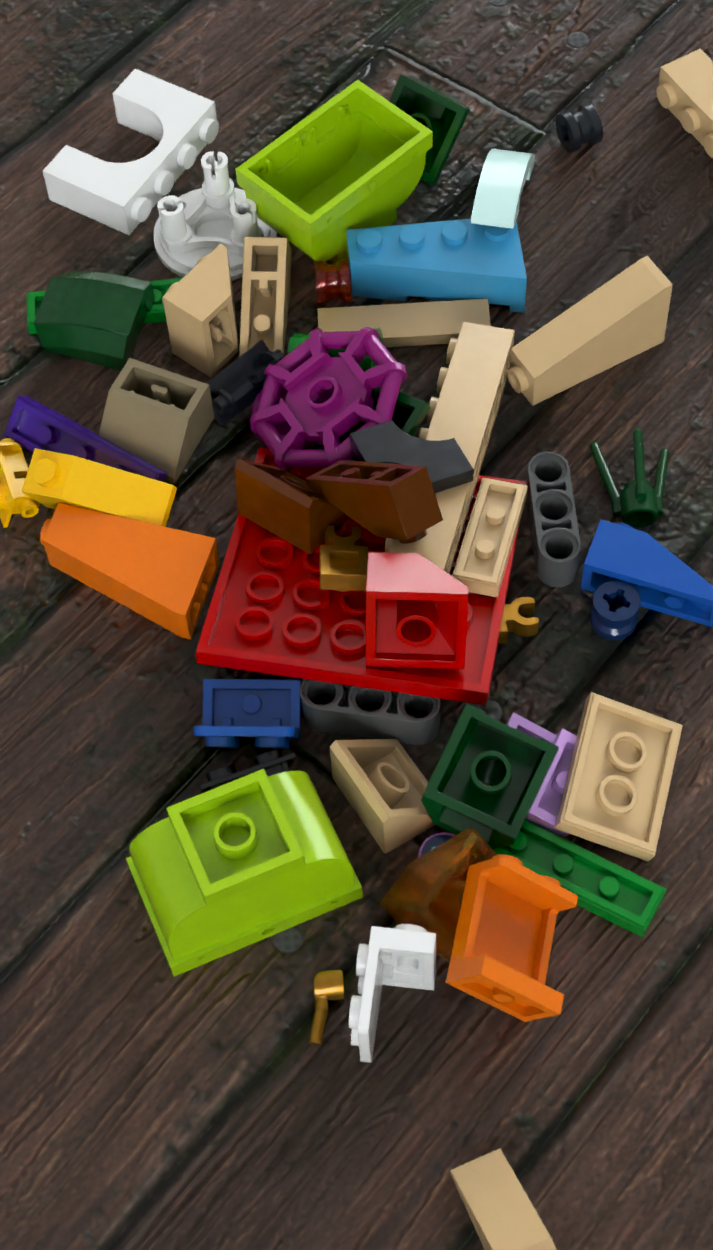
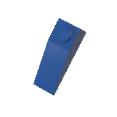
[581,519,713,627]

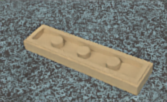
[317,299,491,347]

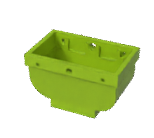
[235,80,433,265]
[126,769,363,977]

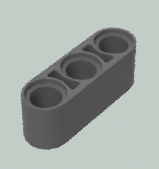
[526,451,581,588]
[300,679,441,745]

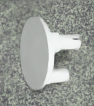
[153,151,277,281]

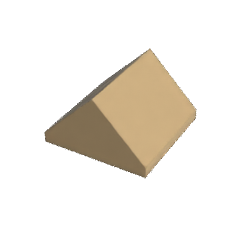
[330,739,435,854]

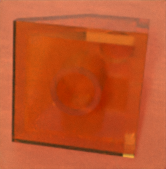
[380,828,497,962]

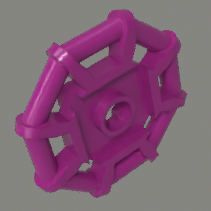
[250,327,407,471]

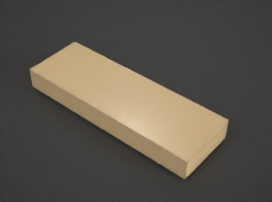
[452,478,528,598]

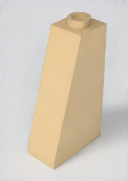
[507,256,673,406]

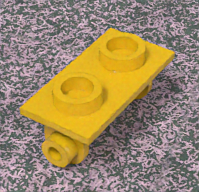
[0,438,40,528]

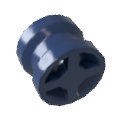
[590,580,641,641]

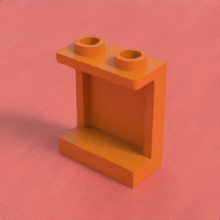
[446,854,578,1022]

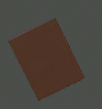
[234,459,350,555]

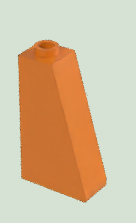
[40,503,220,640]

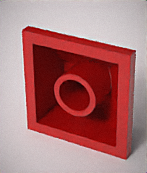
[366,552,469,669]

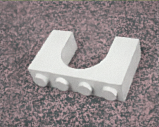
[43,69,219,235]

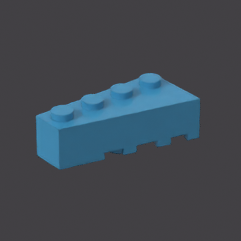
[346,218,527,313]

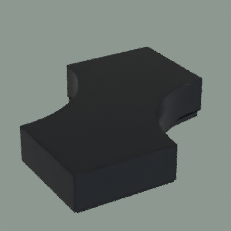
[350,420,474,493]

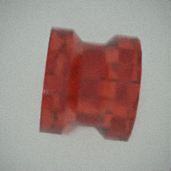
[314,258,352,304]

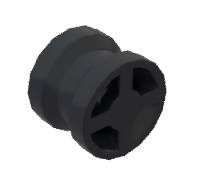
[555,103,603,153]

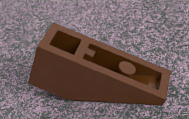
[305,460,443,544]

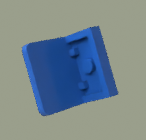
[193,679,302,748]

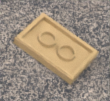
[555,692,683,862]

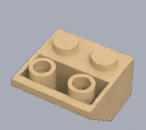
[162,243,239,378]

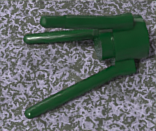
[590,428,669,527]

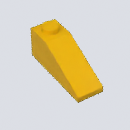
[22,448,177,527]

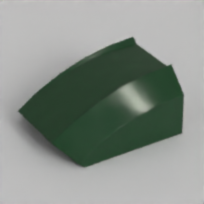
[34,271,155,371]
[421,703,559,850]

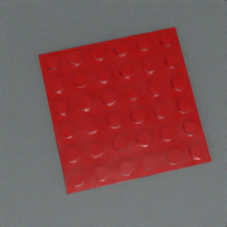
[196,447,527,705]

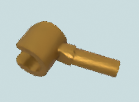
[309,970,344,1045]

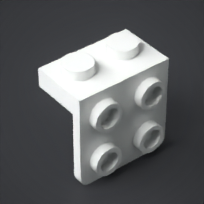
[349,924,436,1063]

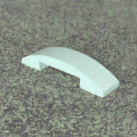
[471,149,535,229]

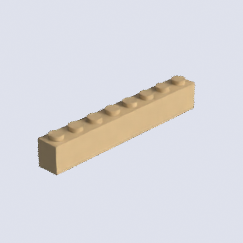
[385,322,515,575]

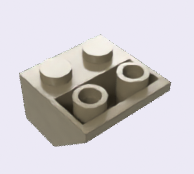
[98,358,214,484]

